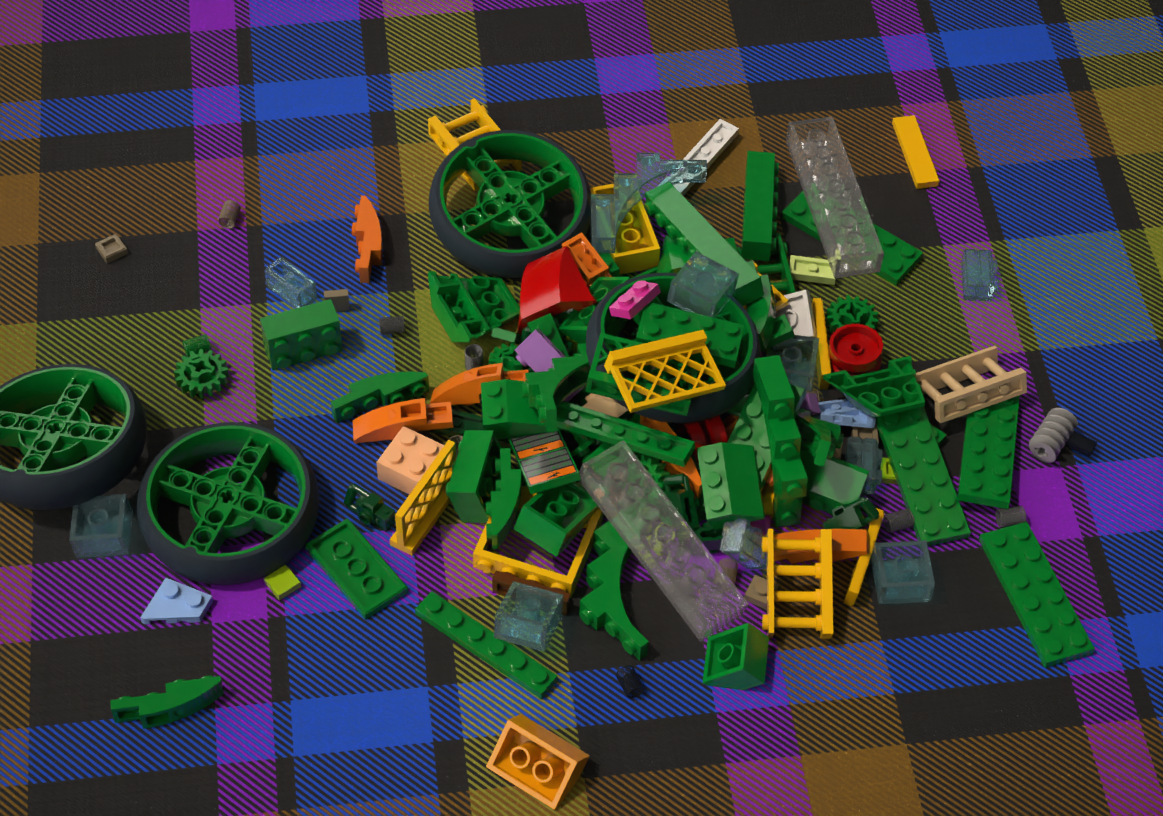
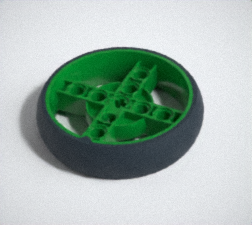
[429,130,592,278]
[586,273,761,423]
[0,364,147,510]
[137,422,319,585]

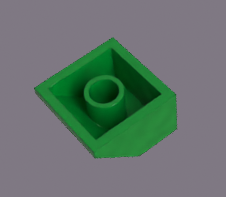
[702,623,769,690]

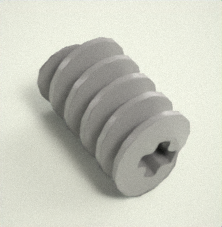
[1029,408,1078,463]

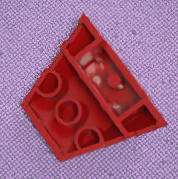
[517,246,597,336]

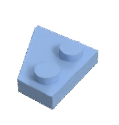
[812,399,876,428]
[140,578,213,624]

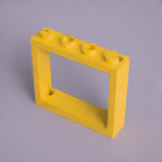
[473,485,603,598]

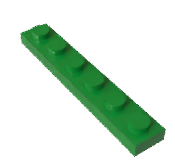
[557,401,695,467]
[415,591,558,699]

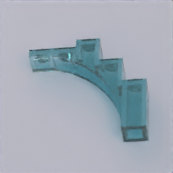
[590,152,707,253]

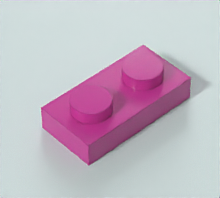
[609,281,661,319]

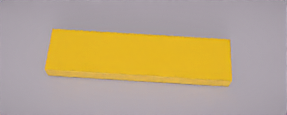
[892,115,939,189]
[812,298,831,390]
[843,508,884,606]

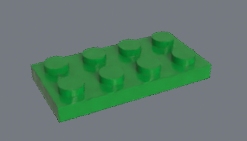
[635,302,744,368]

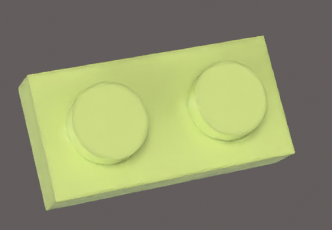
[789,255,838,285]

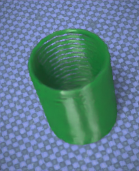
[183,334,211,357]

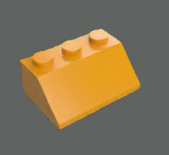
[486,714,590,810]

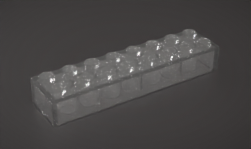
[786,116,884,278]
[579,440,749,642]

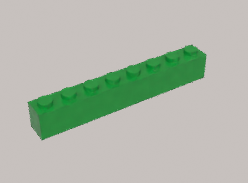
[644,182,764,306]

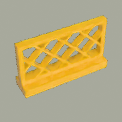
[604,330,726,413]
[390,440,456,556]

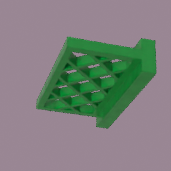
[585,333,701,416]

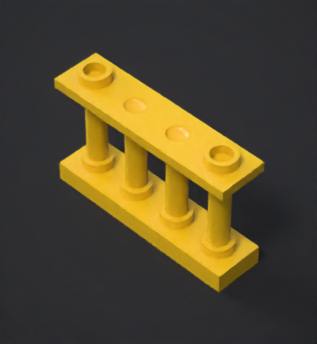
[428,98,522,191]
[762,529,833,639]

